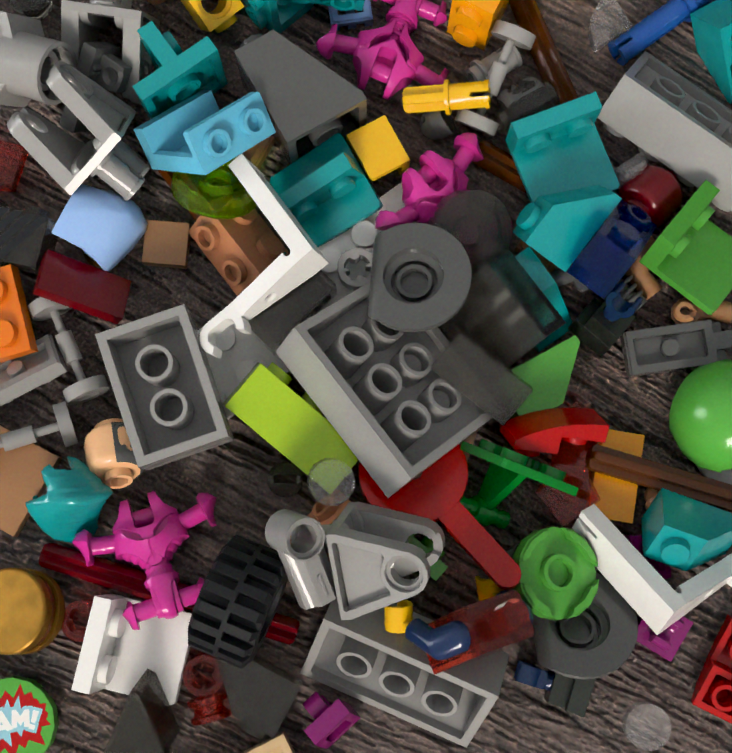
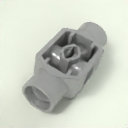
[0,9,77,107]

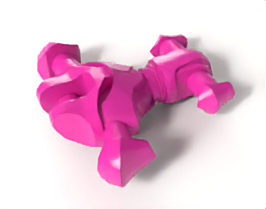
[316,0,449,100]
[375,132,512,265]
[72,491,217,630]

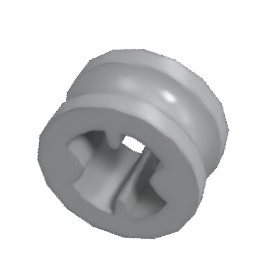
[338,248,373,291]

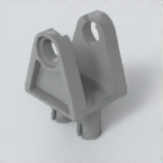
[61,0,160,104]
[6,61,151,201]
[291,502,445,620]

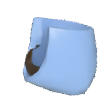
[52,184,148,272]

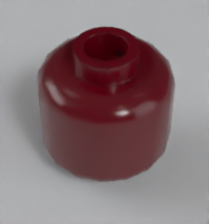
[617,165,683,230]

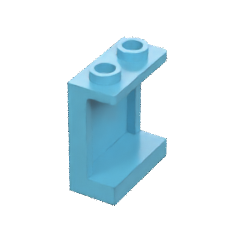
[133,90,276,175]

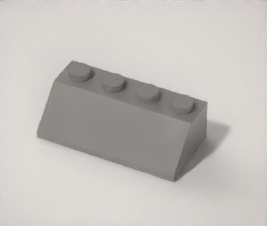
[598,51,732,212]
[300,597,509,748]

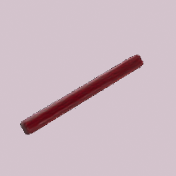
[39,543,300,645]

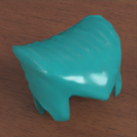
[25,456,113,543]

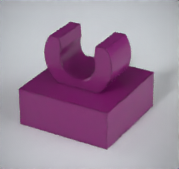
[637,616,693,662]
[302,692,361,749]

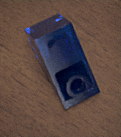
[567,199,657,299]

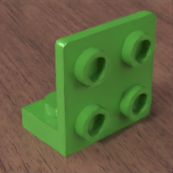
[639,180,732,315]

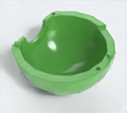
[669,359,732,473]

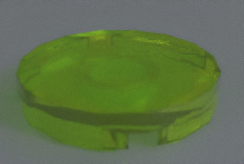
[171,159,257,219]

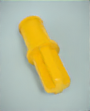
[402,79,491,115]

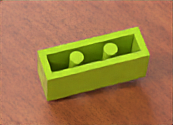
[223,362,358,494]

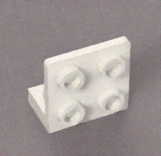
[71,594,192,705]

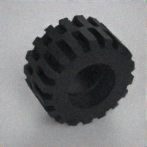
[188,534,288,669]

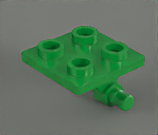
[460,439,579,529]

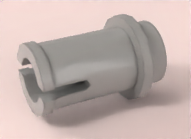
[465,44,523,82]

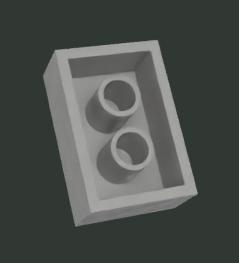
[95,304,235,470]

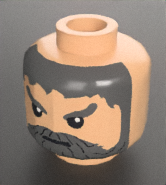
[84,418,145,489]

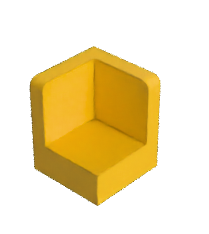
[346,115,410,181]

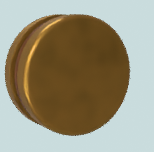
[0,567,65,655]

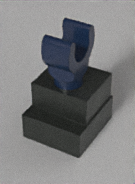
[567,282,643,357]
[513,660,596,717]

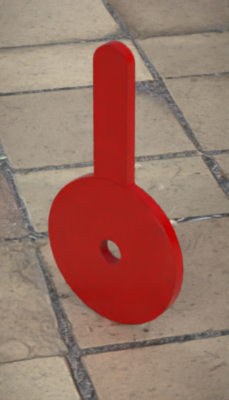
[359,444,521,590]

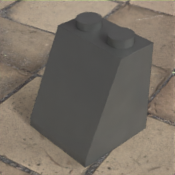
[234,29,367,165]

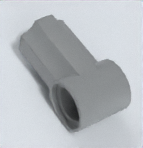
[265,509,336,610]

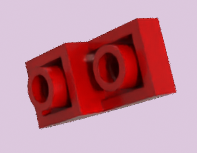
[500,407,610,457]
[691,614,732,724]

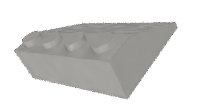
[276,282,503,498]

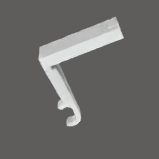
[199,154,329,359]
[572,504,732,635]

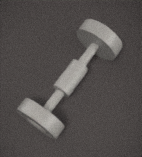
[454,20,536,136]
[28,297,110,405]
[0,401,79,452]

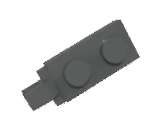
[620,319,732,378]

